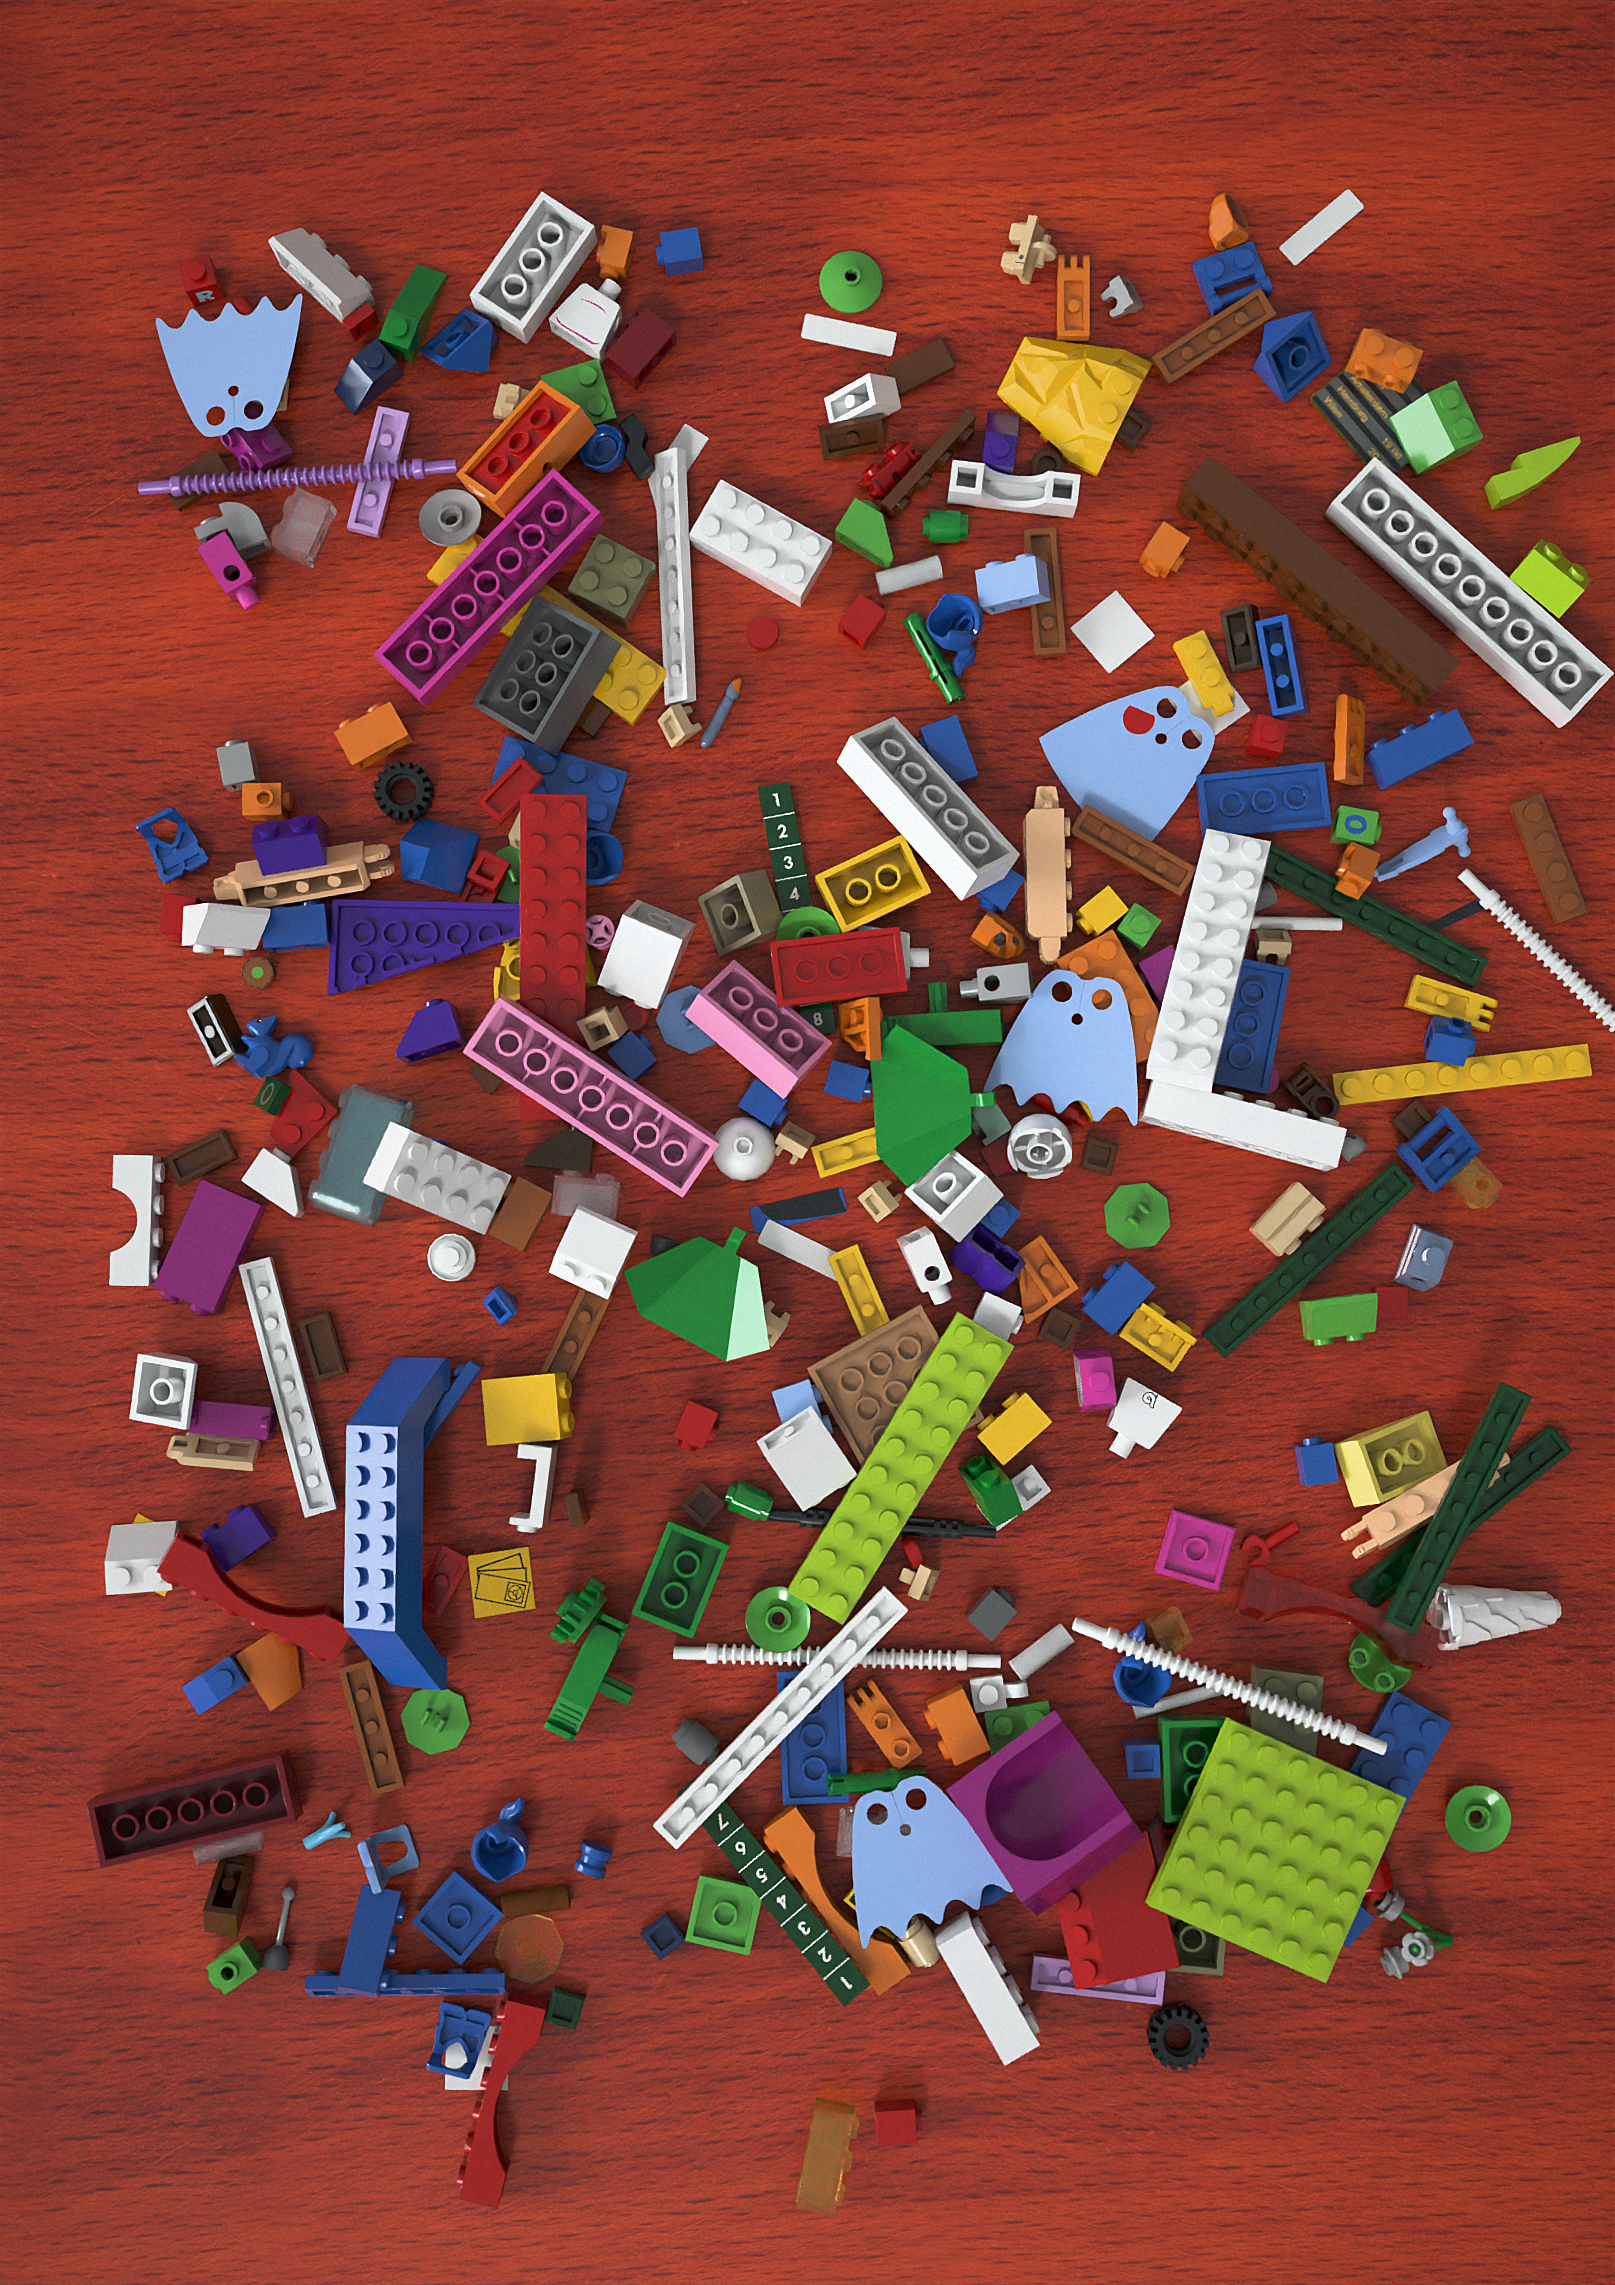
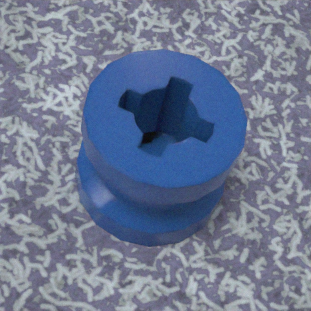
[574,1840,613,1878]

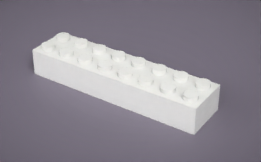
[1146,829,1271,1092]

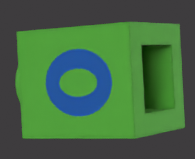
[1329,805,1382,848]
[1114,903,1162,952]

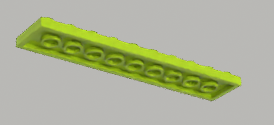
[787,1311,1014,1625]

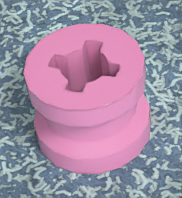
[586,915,616,950]

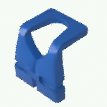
[136,807,210,884]
[427,2001,493,2079]

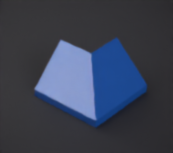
[419,308,499,372]
[1252,311,1332,403]
[400,818,481,896]

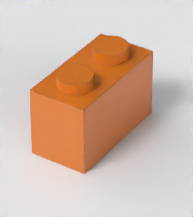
[334,702,413,772]
[923,1684,991,1766]

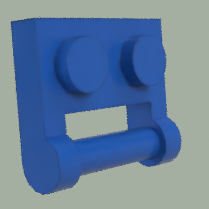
[1192,241,1273,316]
[1395,1106,1482,1193]

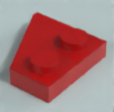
[270,1069,340,1158]

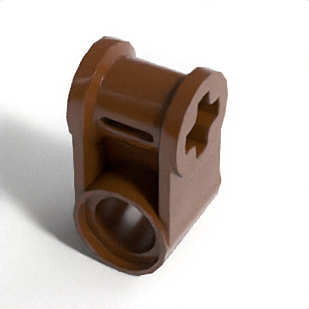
[1279,1062,1340,1120]

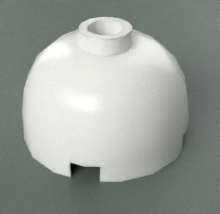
[1007,1114,1072,1179]
[713,1116,776,1181]

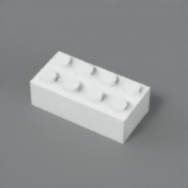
[470,191,598,344]
[689,480,832,607]
[363,1122,511,1235]
[934,1910,1041,2065]

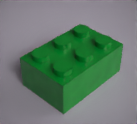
[632,1518,731,1639]
[1157,1714,1226,1822]

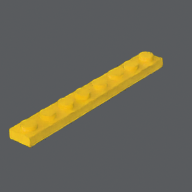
[1330,1044,1592,1106]

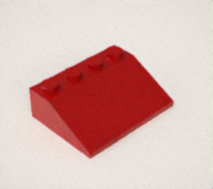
[1056,1830,1182,1990]

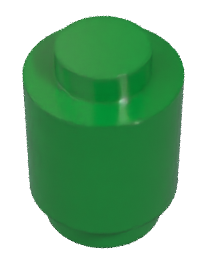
[922,510,968,543]
[724,1479,775,1521]

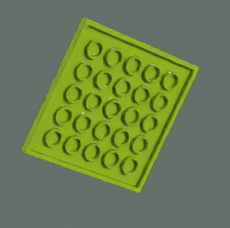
[1145,1717,1407,1983]

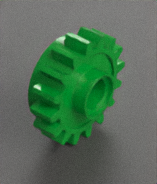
[549,1576,608,1645]

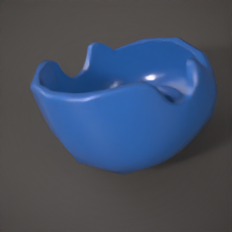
[578,424,627,474]

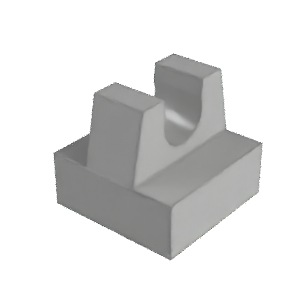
[1100,275,1144,319]

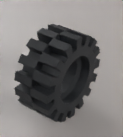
[373,761,435,823]
[1146,2002,1209,2070]

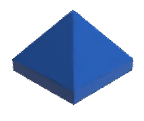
[482,1286,519,1326]

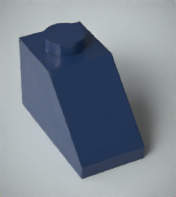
[334,338,403,416]

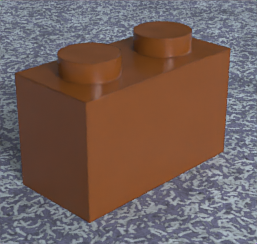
[488,1176,556,1252]

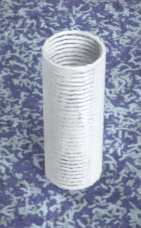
[876,556,943,596]
[1009,1623,1075,1681]

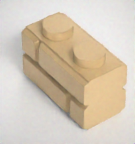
[1249,1182,1326,1256]

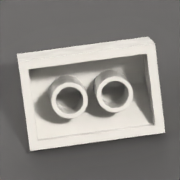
[268,227,376,325]

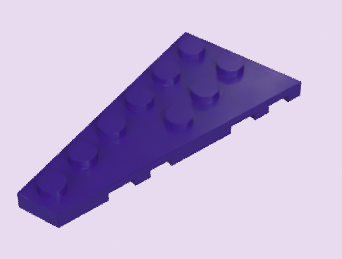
[327,899,520,997]

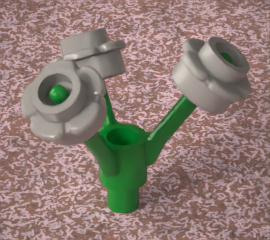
[1374,1889,1453,1979]

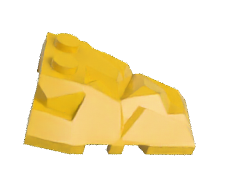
[997,336,1152,477]

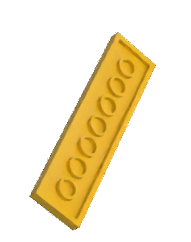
[427,533,670,726]

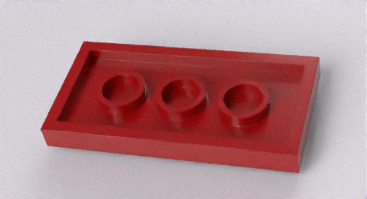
[770,927,907,1008]

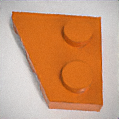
[839,997,883,1061]
[1017,1235,1078,1324]

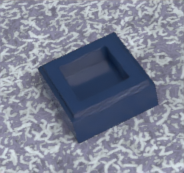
[640,1911,686,1960]

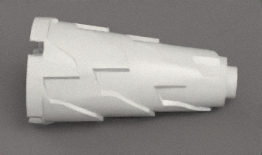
[1426,1583,1561,1650]

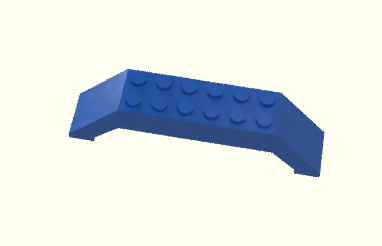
[344,1357,450,1691]

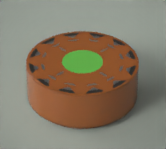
[241,957,276,990]

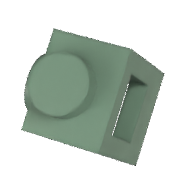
[972,1104,1013,1148]

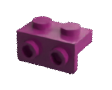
[220,403,293,474]

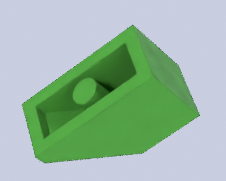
[835,497,893,570]

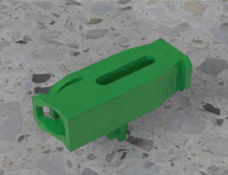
[880,982,1004,1050]
[544,1611,635,1742]

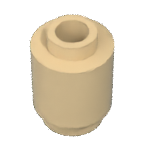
[897,1915,940,1967]

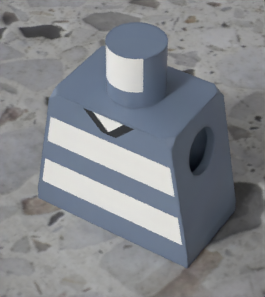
[1393,1224,1453,1292]

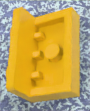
[1118,1301,1197,1372]

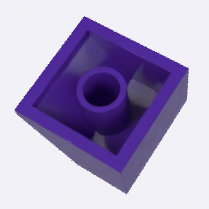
[252,815,328,876]
[395,998,468,1064]

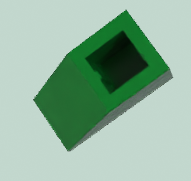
[957,1453,1024,1527]

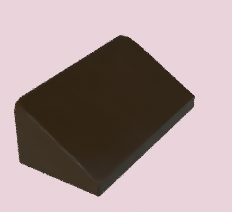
[1220,603,1264,674]
[186,993,249,1067]

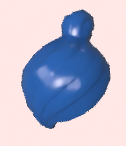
[926,593,983,677]
[586,829,624,886]
[1113,1621,1172,1708]
[471,1797,529,1883]

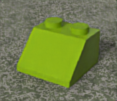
[1509,539,1592,618]

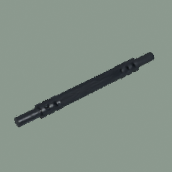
[768,1508,996,1539]

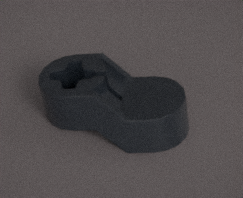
[618,413,655,481]

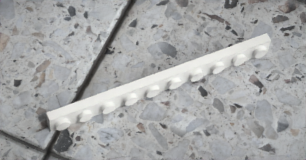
[653,1586,908,1850]

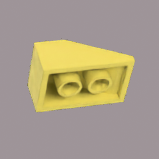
[1333,1410,1448,1507]

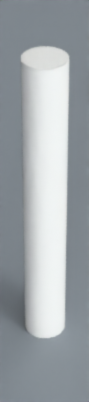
[1251,916,1343,931]
[1133,1685,1224,1719]

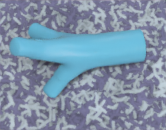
[303,1811,351,1850]

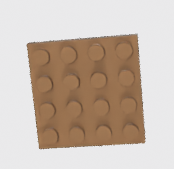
[807,1304,985,1466]

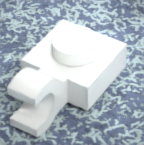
[969,1673,1029,1713]

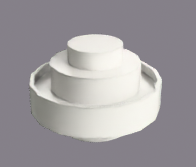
[427,1234,476,1282]

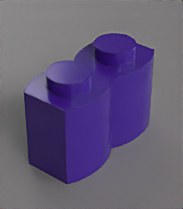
[947,1223,1026,1296]

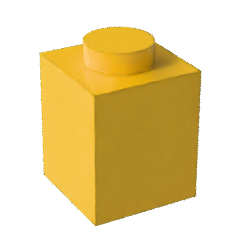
[1075,885,1129,938]

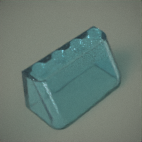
[308,1084,417,1227]

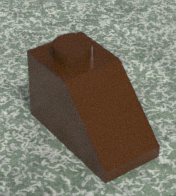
[203,1853,254,1937]

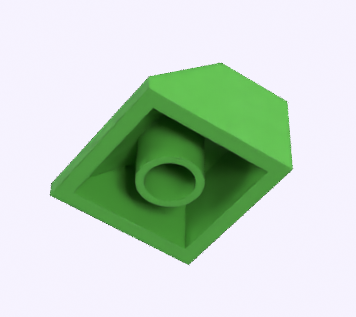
[1389,380,1484,476]
[1299,1293,1378,1346]

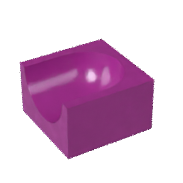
[946,1710,1145,1916]

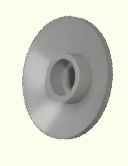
[419,489,482,546]

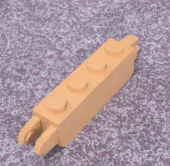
[1023,786,1073,966]
[213,841,395,908]
[1341,1452,1510,1559]

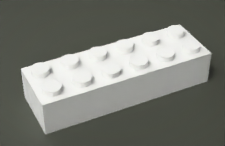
[837,716,1020,901]
[1138,1080,1347,1171]

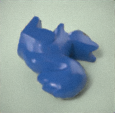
[233,1015,314,1080]

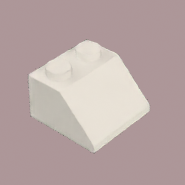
[182,903,271,956]
[904,1149,1004,1243]
[549,1205,638,1300]
[129,1352,198,1430]
[105,1520,182,1595]

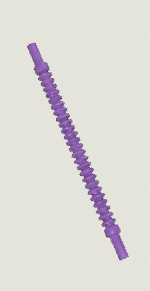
[138,458,458,496]

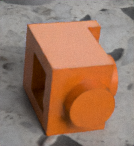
[596,225,636,281]
[1335,841,1381,900]

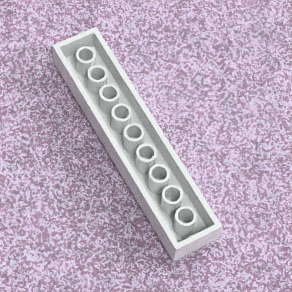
[1324,457,1614,728]

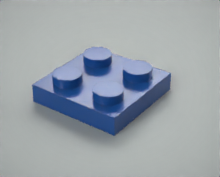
[411,1868,506,1966]

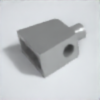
[960,963,1035,1005]

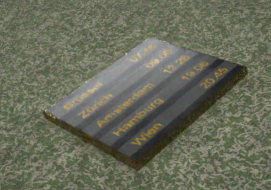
[1308,366,1428,475]

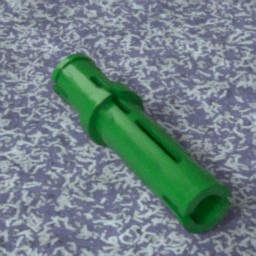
[902,612,966,705]
[827,1767,927,1796]

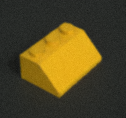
[815,835,931,933]

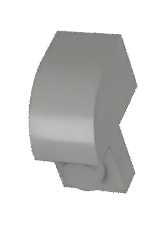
[194,502,274,560]

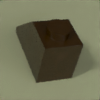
[524,1125,595,1173]

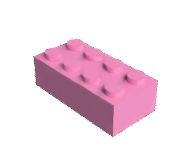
[685,960,832,1099]

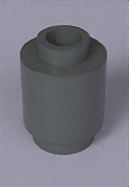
[671,1717,720,1766]

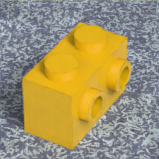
[975,1391,1052,1466]

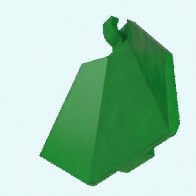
[870,1024,997,1188]
[624,1226,770,1361]

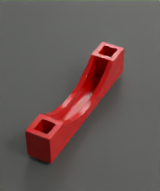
[156,1528,350,1663]
[456,1991,549,2209]

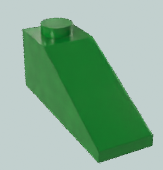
[378,264,448,363]

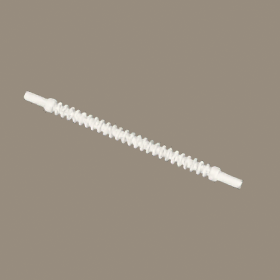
[1458,868,1615,1032]
[1072,1617,1388,1755]
[673,1643,1001,1671]

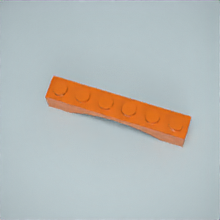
[762,1805,911,1996]

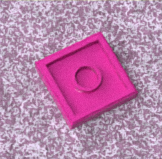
[1154,1509,1236,1591]

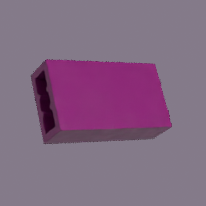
[153,1179,268,1316]

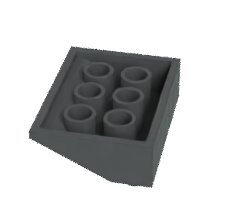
[471,594,622,756]

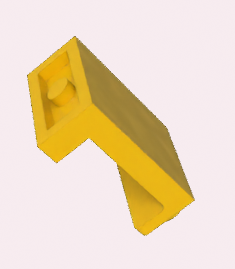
[481,1372,575,1446]

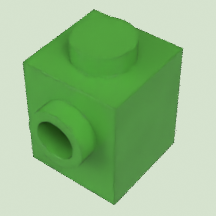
[206,1936,262,1995]

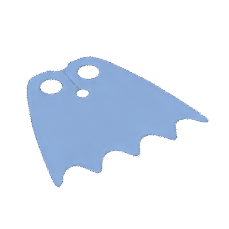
[156,294,302,437]
[983,969,1138,1126]
[852,1776,1013,1949]

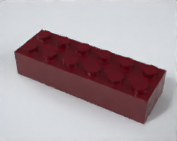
[86,1748,304,1868]

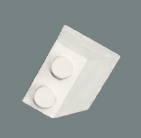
[597,899,696,1009]

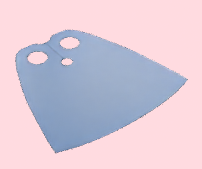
[1039,686,1215,842]

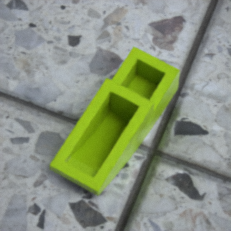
[1484,436,1581,510]

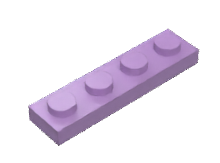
[347,406,411,538]
[1029,1953,1166,2005]

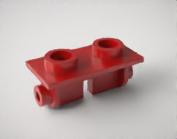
[857,441,922,501]

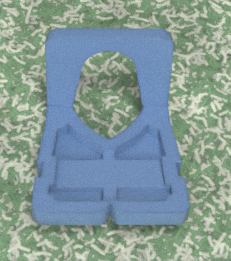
[357,1824,420,1894]

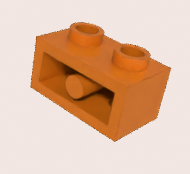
[1344,328,1423,394]

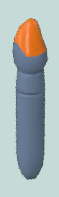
[701,678,742,748]

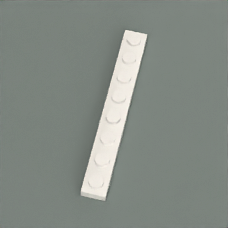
[654,447,696,706]
[238,1257,339,1518]

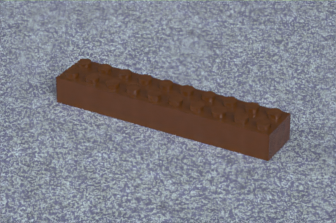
[1176,455,1460,706]

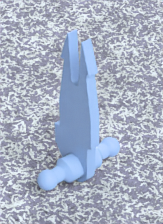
[1374,806,1471,882]

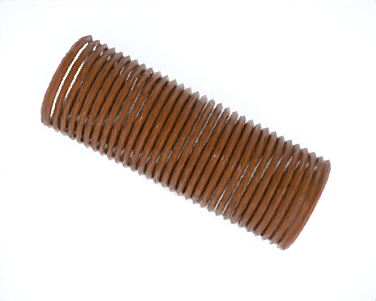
[502,1884,571,1919]

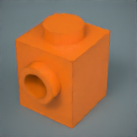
[1139,521,1190,579]
[242,783,293,821]

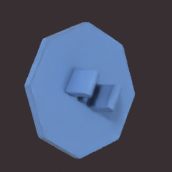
[656,985,716,1054]

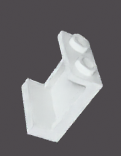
[757,1405,857,1511]
[509,1442,558,1533]

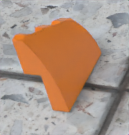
[235,1632,303,1711]

